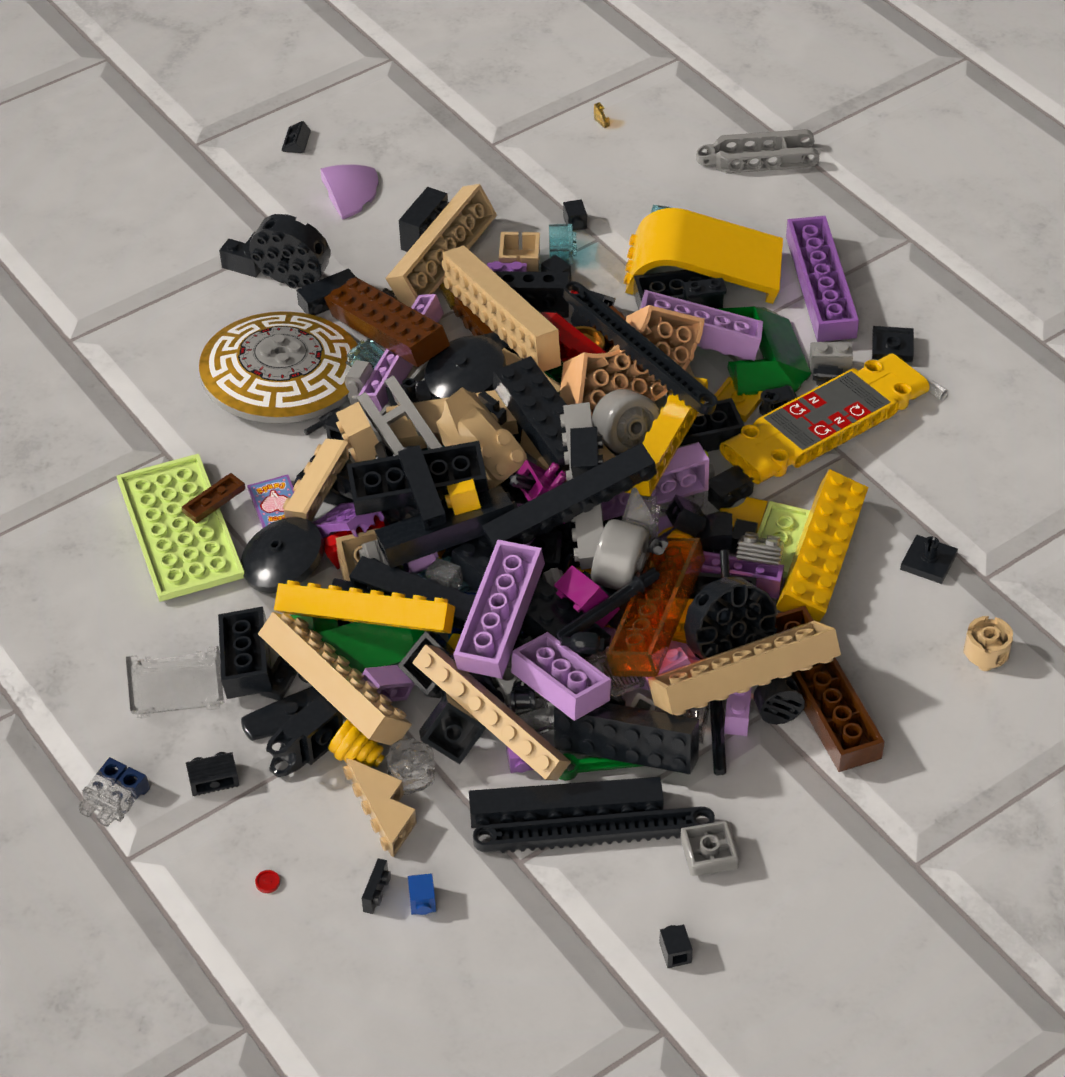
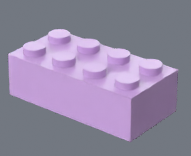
[511,632,611,721]

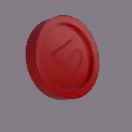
[255,870,280,893]

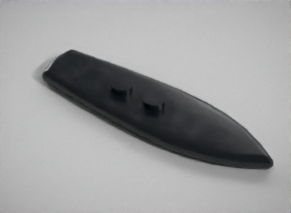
[241,686,321,741]

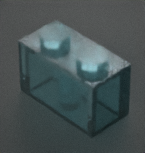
[549,224,577,264]

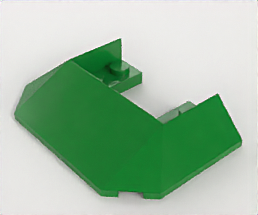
[718,306,811,396]
[291,615,435,673]

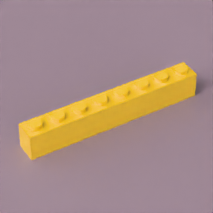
[625,377,708,497]
[274,580,455,634]

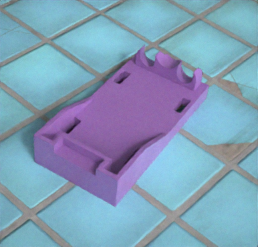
[312,502,384,538]

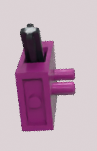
[509,459,566,524]

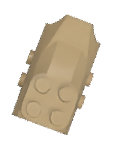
[436,387,528,489]

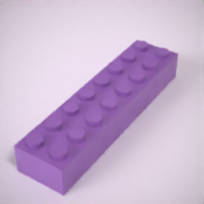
[786,216,859,342]

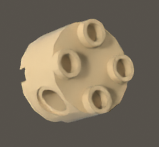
[963,616,1013,671]

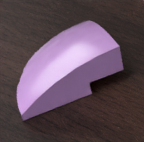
[321,165,379,220]

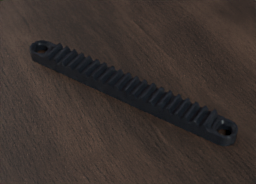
[562,281,718,415]
[473,806,715,853]

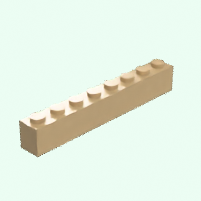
[412,644,571,781]

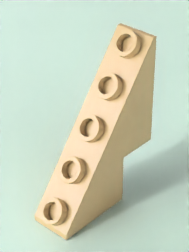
[343,758,417,857]

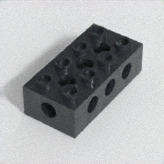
[493,271,569,318]

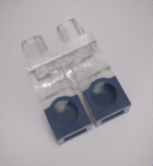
[78,757,150,827]

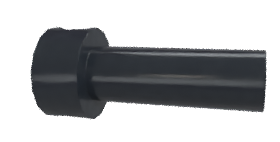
[753,676,805,725]

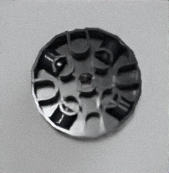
[250,214,331,289]
[684,577,778,660]

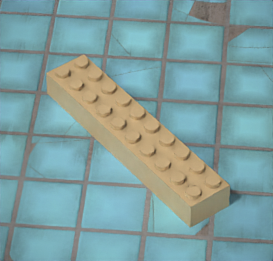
[442,246,561,372]

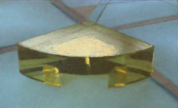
[594,102,610,128]

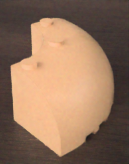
[560,305,705,415]

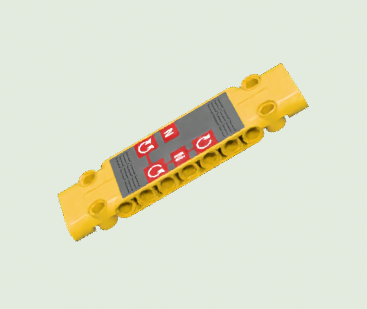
[720,353,930,484]

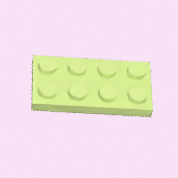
[757,501,810,578]

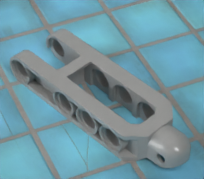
[696,129,820,174]
[356,375,442,455]

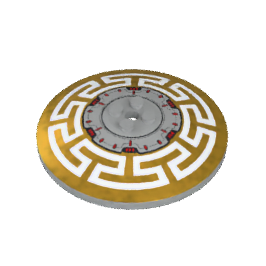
[199,311,363,423]

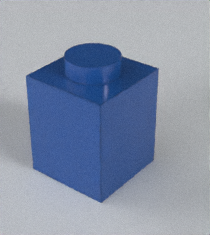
[408,873,436,915]

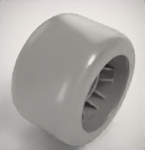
[592,389,660,455]
[591,519,650,591]

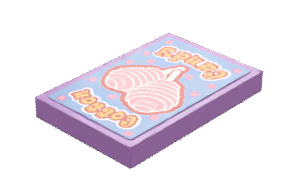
[247,475,295,528]

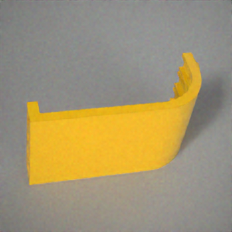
[623,208,783,304]

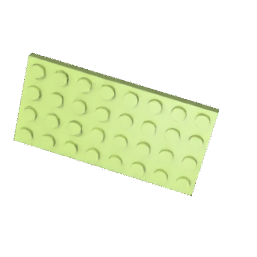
[116,454,244,602]

